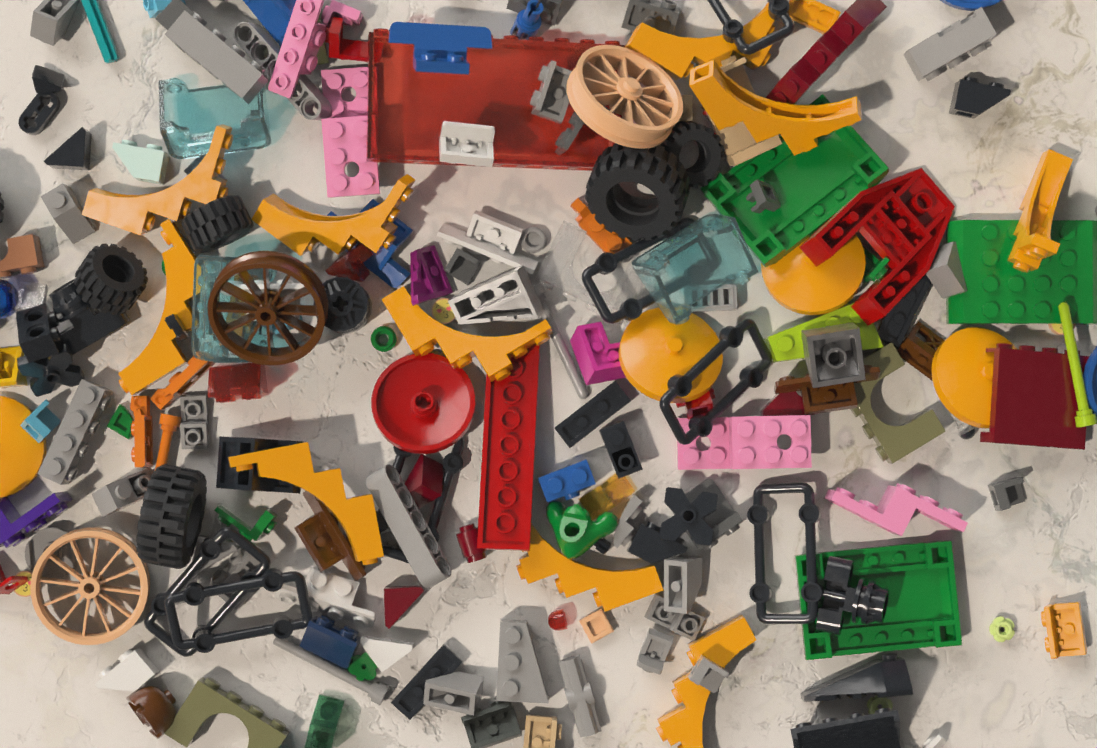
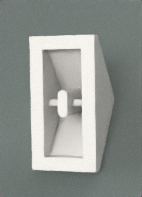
[360,635,414,672]

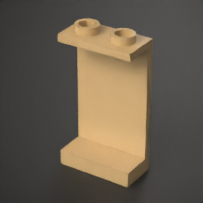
[705,56,782,166]

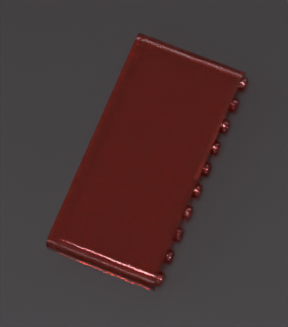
[366,28,625,171]

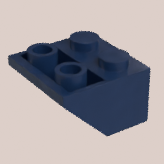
[300,614,361,669]

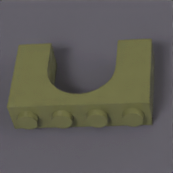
[850,342,946,464]
[165,677,290,748]

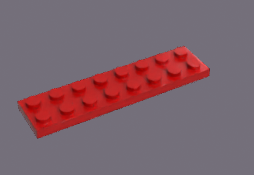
[477,344,540,551]

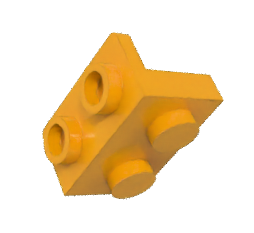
[1041,602,1087,659]

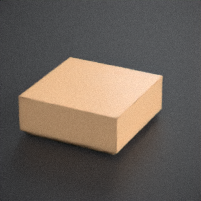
[579,608,614,644]

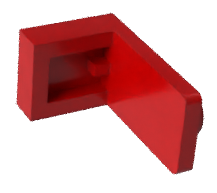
[325,17,384,63]

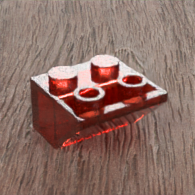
[207,363,268,403]

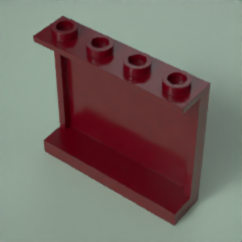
[980,343,1089,450]

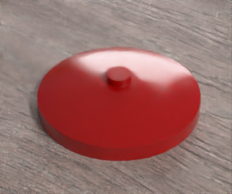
[371,353,476,454]

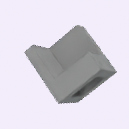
[688,654,730,693]

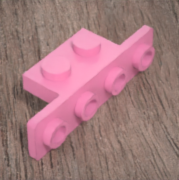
[268,0,327,98]

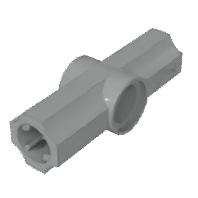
[558,655,601,737]

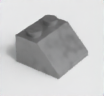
[801,322,866,388]

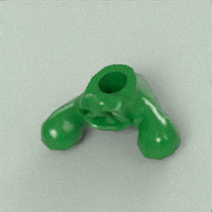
[546,501,618,559]

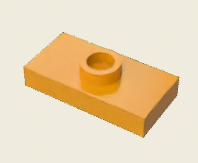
[789,0,841,34]

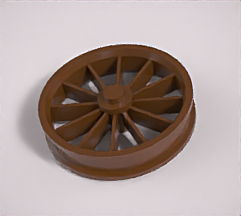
[208,251,328,366]

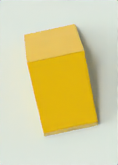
[0,346,27,388]

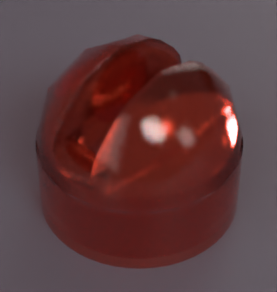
[548,609,568,631]

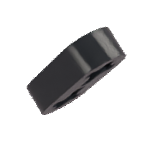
[18,92,60,135]

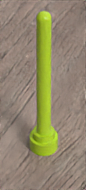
[1058,302,1097,427]

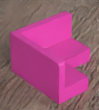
[570,322,626,385]

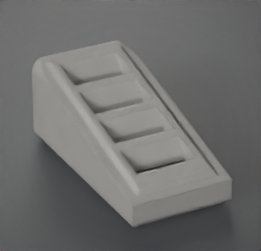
[683,284,737,312]

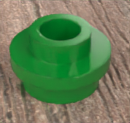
[371,326,397,352]

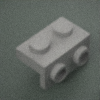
[530,60,572,124]

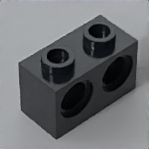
[16,303,61,363]

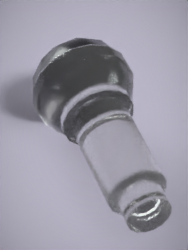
[950,413,976,440]

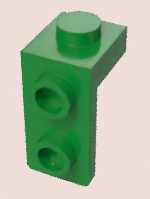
[862,245,890,283]
[214,506,278,541]

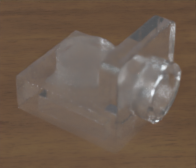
[15,282,48,312]

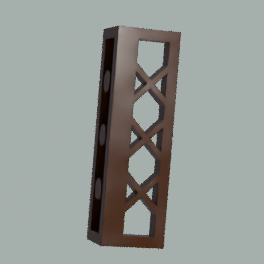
[896,321,944,381]

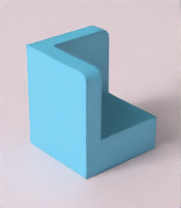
[20,399,61,443]

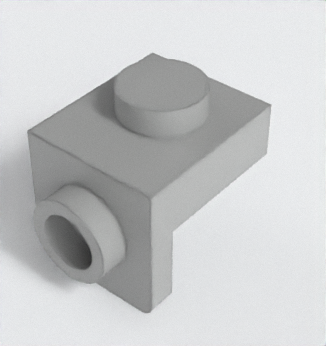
[637,628,674,674]

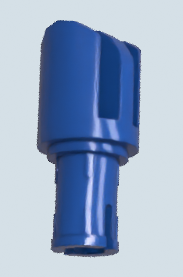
[510,0,543,46]

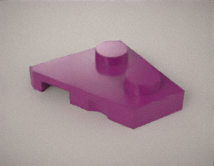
[410,245,453,306]

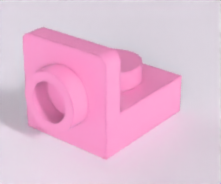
[321,0,363,27]

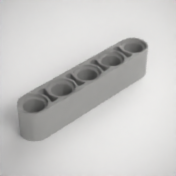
[233,22,332,121]
[366,464,452,589]

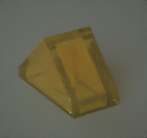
[578,473,635,520]

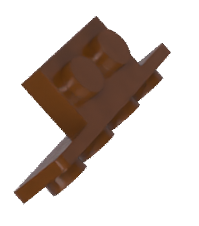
[774,365,880,415]
[294,491,366,581]

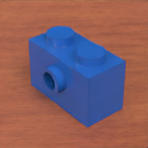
[538,459,596,502]

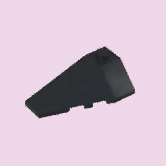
[800,653,913,702]

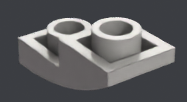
[180,394,209,449]
[612,494,643,548]
[644,593,705,641]

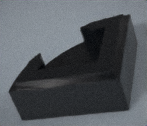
[165,314,189,342]

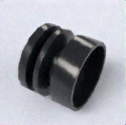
[313,277,372,334]

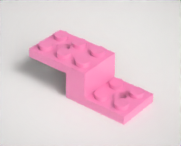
[321,66,380,198]
[677,415,812,470]
[824,483,968,536]

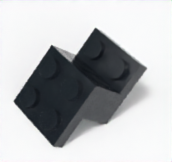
[216,436,304,494]

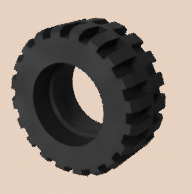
[585,143,690,241]
[136,464,207,569]

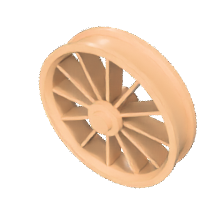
[566,45,683,149]
[30,527,150,645]

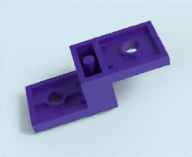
[0,491,73,548]

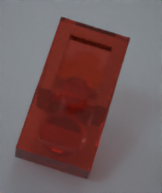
[325,243,373,282]

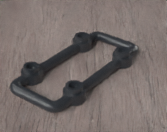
[707,0,794,55]
[581,217,718,324]
[659,319,772,445]
[376,437,464,563]
[747,483,824,624]
[144,527,271,657]
[164,568,312,653]

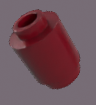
[456,523,487,563]

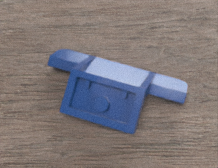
[243,0,296,47]
[388,22,492,75]
[327,199,413,288]

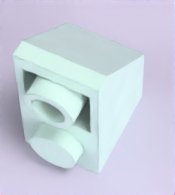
[112,140,169,185]

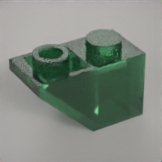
[305,694,345,748]

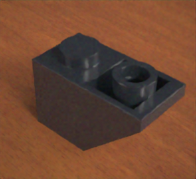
[949,77,1011,119]
[599,421,643,479]
[627,521,688,564]

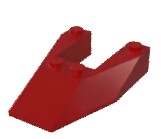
[799,168,955,326]

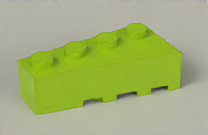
[764,303,883,363]

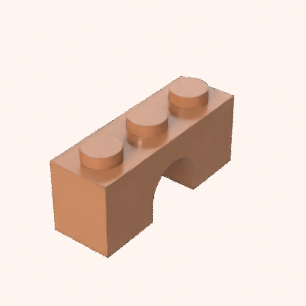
[0,234,44,279]

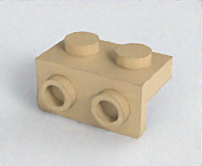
[523,714,562,748]

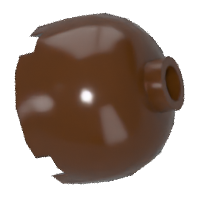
[126,686,177,739]

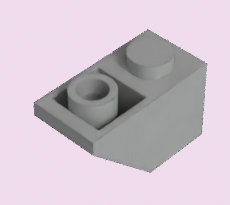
[92,468,151,517]

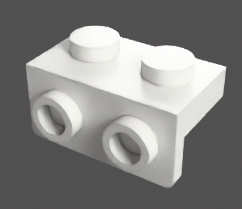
[439,121,495,167]

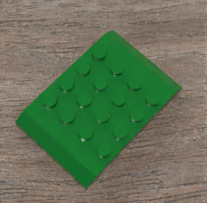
[700,94,889,267]
[946,220,1097,325]
[794,540,962,660]

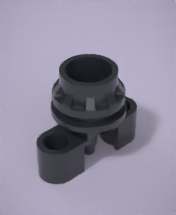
[49,279,130,355]
[816,556,889,635]

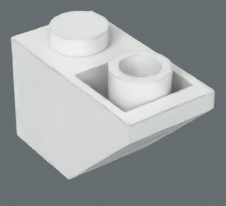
[95,648,160,691]

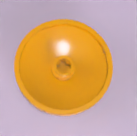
[761,234,866,315]
[619,307,723,403]
[932,327,1017,429]
[0,396,47,497]

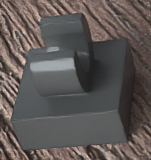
[746,179,781,214]

